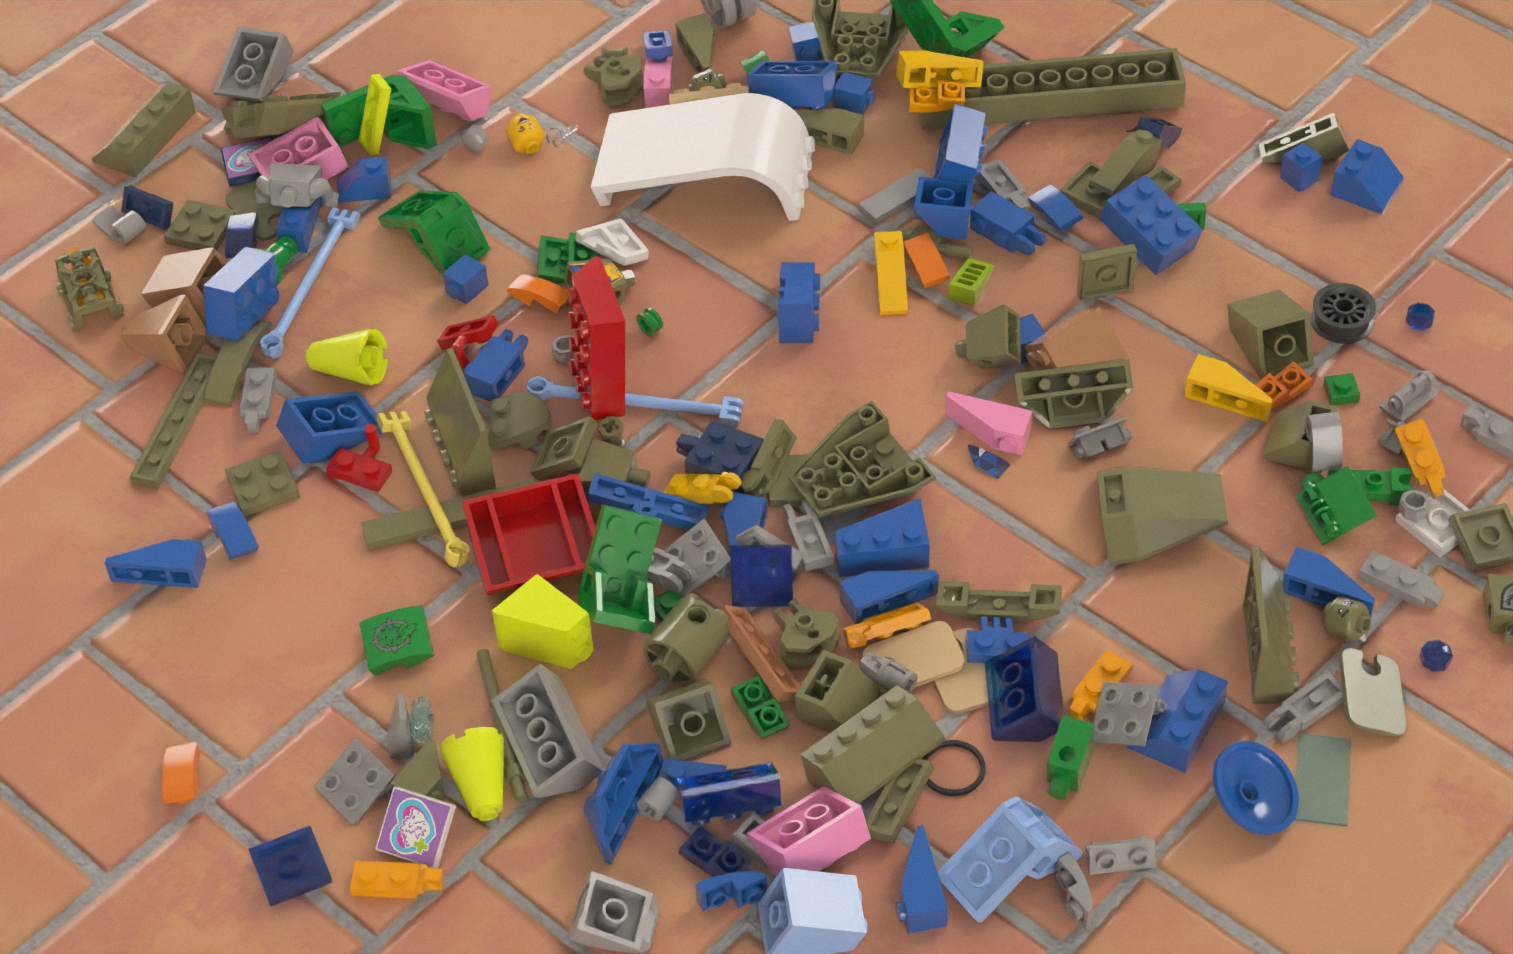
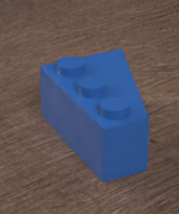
[778,262,820,343]

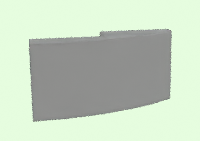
[1056,852,1093,930]

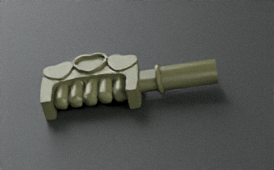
[899,227,973,259]

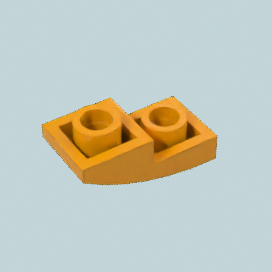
[908,81,965,113]

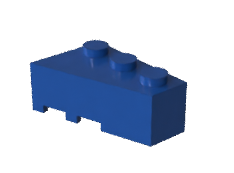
[835,498,930,577]

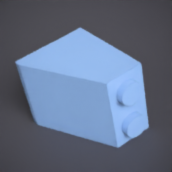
[758,868,868,954]

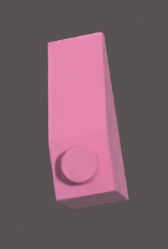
[644,56,673,108]
[946,392,1033,455]

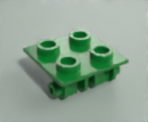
[1295,466,1377,545]

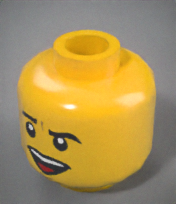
[506,114,545,154]

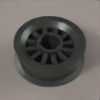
[1310,283,1376,344]

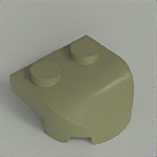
[488,392,551,451]

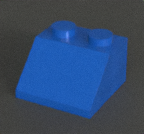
[1331,139,1404,214]

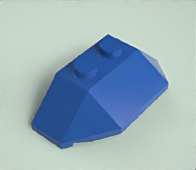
[584,742,663,864]

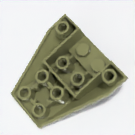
[812,0,909,78]
[222,92,341,138]
[788,401,936,518]
[1097,465,1228,565]

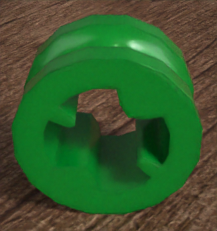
[636,307,663,336]

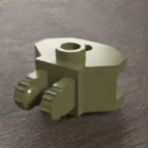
[583,54,643,106]
[772,599,840,668]

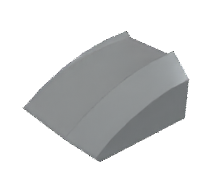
[568,871,659,953]

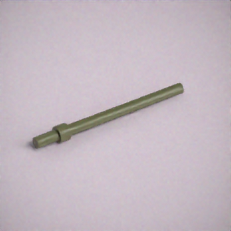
[477,649,528,804]

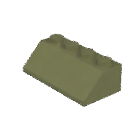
[92,82,196,177]
[801,685,945,804]

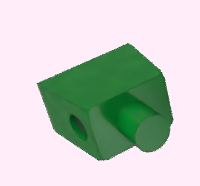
[1047,715,1094,799]

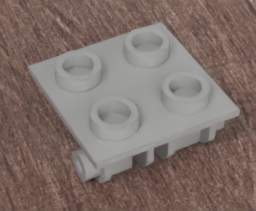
[664,519,733,597]
[1093,682,1166,747]
[314,738,396,825]

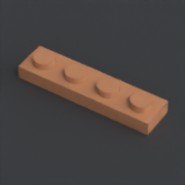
[720,605,801,702]

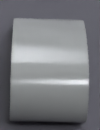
[92,205,146,246]
[1305,412,1343,472]
[637,777,679,821]

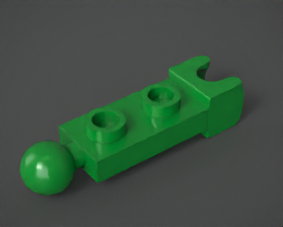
[1301,467,1414,506]

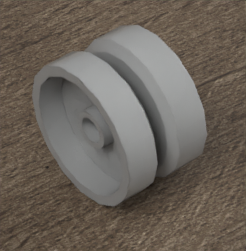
[701,0,757,29]

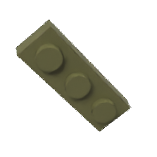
[866,758,934,844]

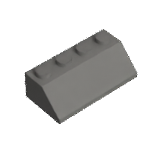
[491,664,604,798]

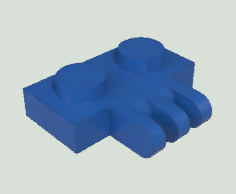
[965,617,1031,665]

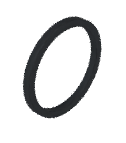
[922,740,985,796]

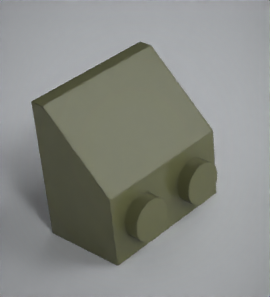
[646,679,732,760]

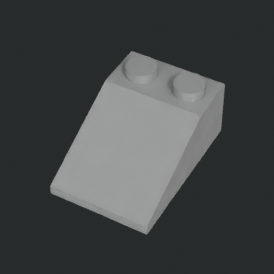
[213,27,294,102]

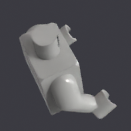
[255,163,339,208]

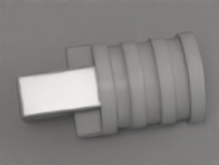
[860,652,918,693]

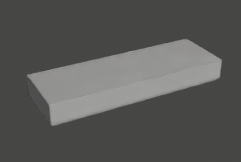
[858,167,933,225]

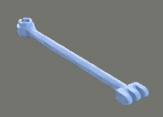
[260,207,360,359]
[526,376,744,427]

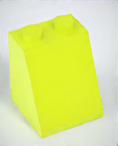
[492,574,594,669]

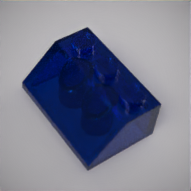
[985,636,1064,742]
[677,762,782,825]

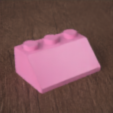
[397,60,492,121]
[746,786,871,877]

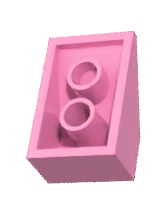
[248,116,349,180]

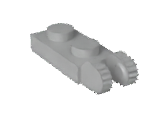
[783,500,834,572]
[646,547,697,593]
[1263,672,1344,743]

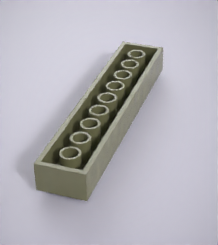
[919,48,1186,129]

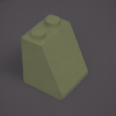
[1227,290,1314,379]

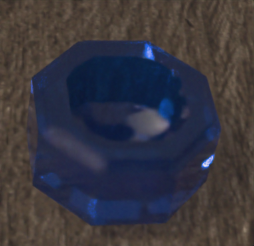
[1405,302,1435,331]
[1420,640,1453,672]

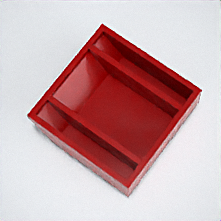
[568,256,626,420]
[462,473,596,595]

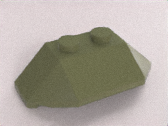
[1013,359,1133,430]

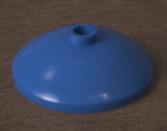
[1213,741,1299,835]

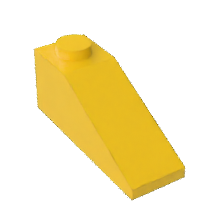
[896,51,984,88]
[874,231,908,316]
[1185,354,1272,422]

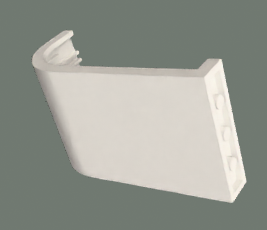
[591,93,815,221]

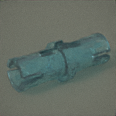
[409,697,434,742]

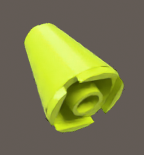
[305,329,388,385]
[440,727,504,821]

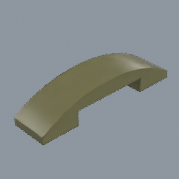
[203,320,273,407]
[936,581,1062,623]

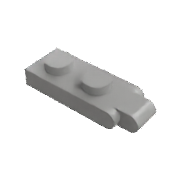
[1358,550,1445,608]

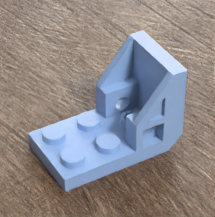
[937,796,1084,923]

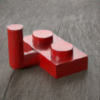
[437,315,499,372]
[326,424,392,492]

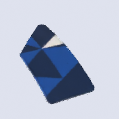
[968,445,1010,479]

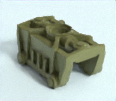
[55,247,124,330]

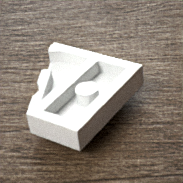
[575,218,649,266]

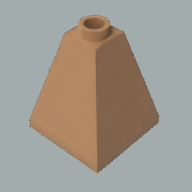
[121,295,209,374]

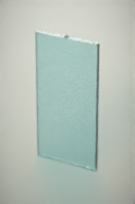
[1294,733,1351,826]

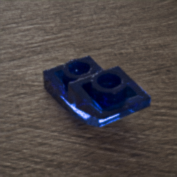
[225,213,259,259]
[678,826,753,877]

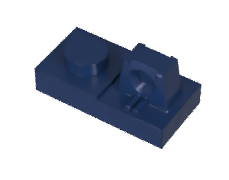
[121,185,173,230]

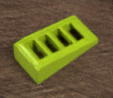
[948,258,995,306]

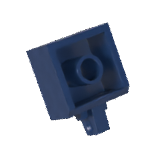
[676,420,764,494]

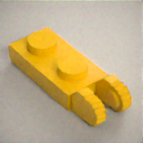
[663,472,742,504]

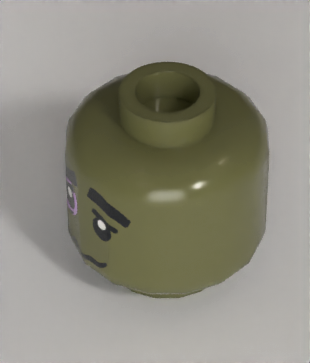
[688,68,727,92]
[1322,597,1371,641]

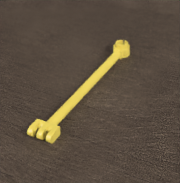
[376,411,470,567]

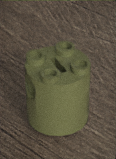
[643,593,729,685]

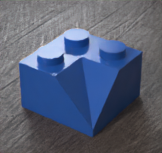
[914,177,973,239]

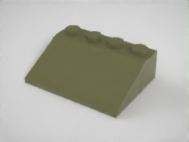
[424,348,496,496]
[1243,545,1299,704]

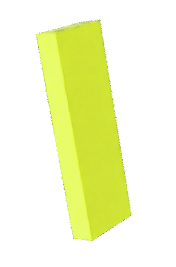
[358,74,391,156]

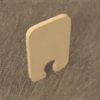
[863,621,965,695]
[933,628,1005,714]

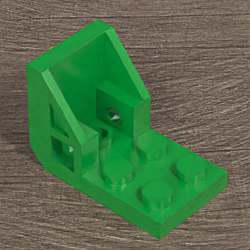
[890,0,1005,58]
[321,75,437,149]
[378,190,491,275]
[578,504,662,634]

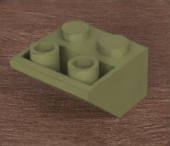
[1263,400,1339,473]
[795,650,880,732]

